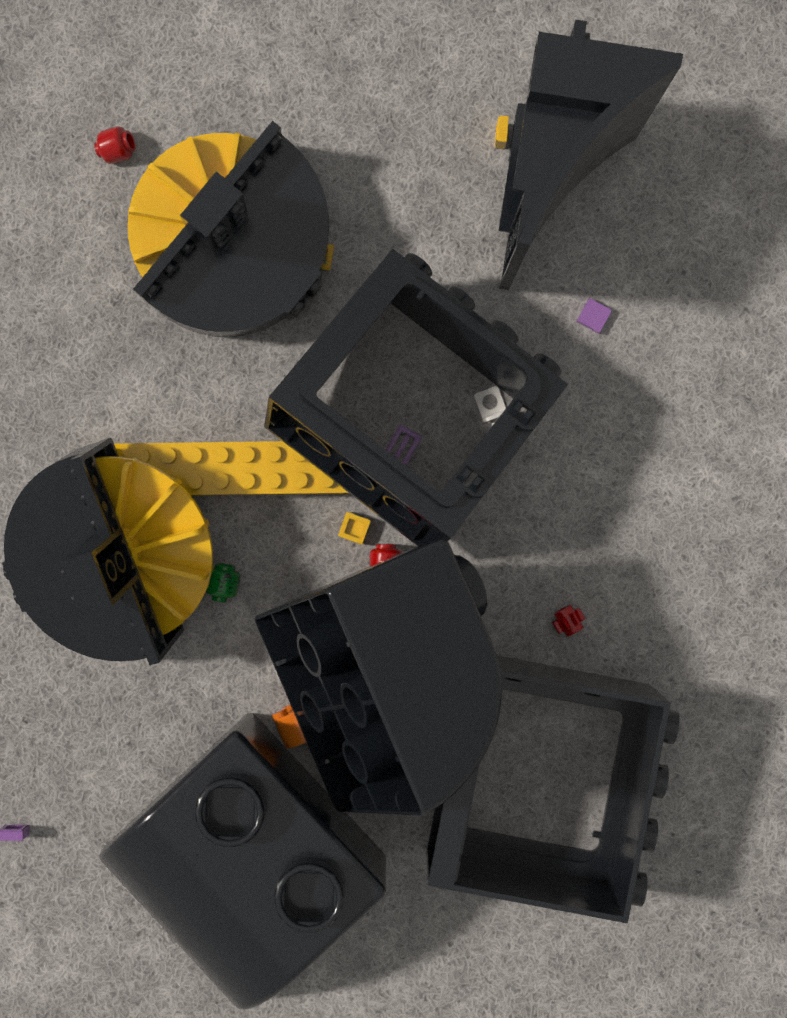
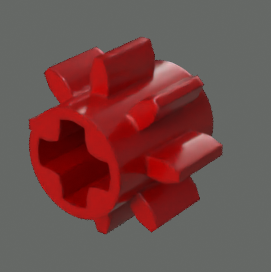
[552,604,586,637]

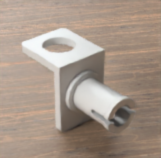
[474,386,506,426]

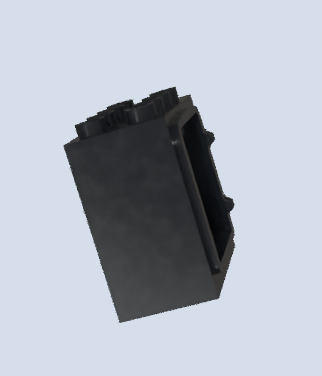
[264,249,568,546]
[426,655,680,923]

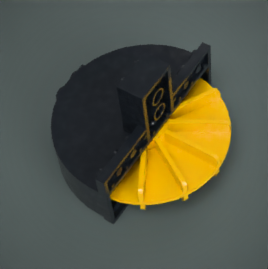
[127,120,329,337]
[2,438,214,665]

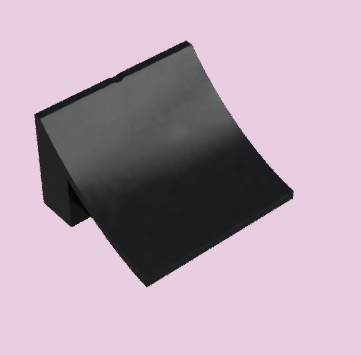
[498,19,683,290]

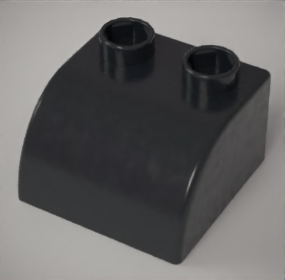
[255,538,502,816]
[99,713,386,1010]

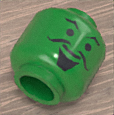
[206,563,240,603]

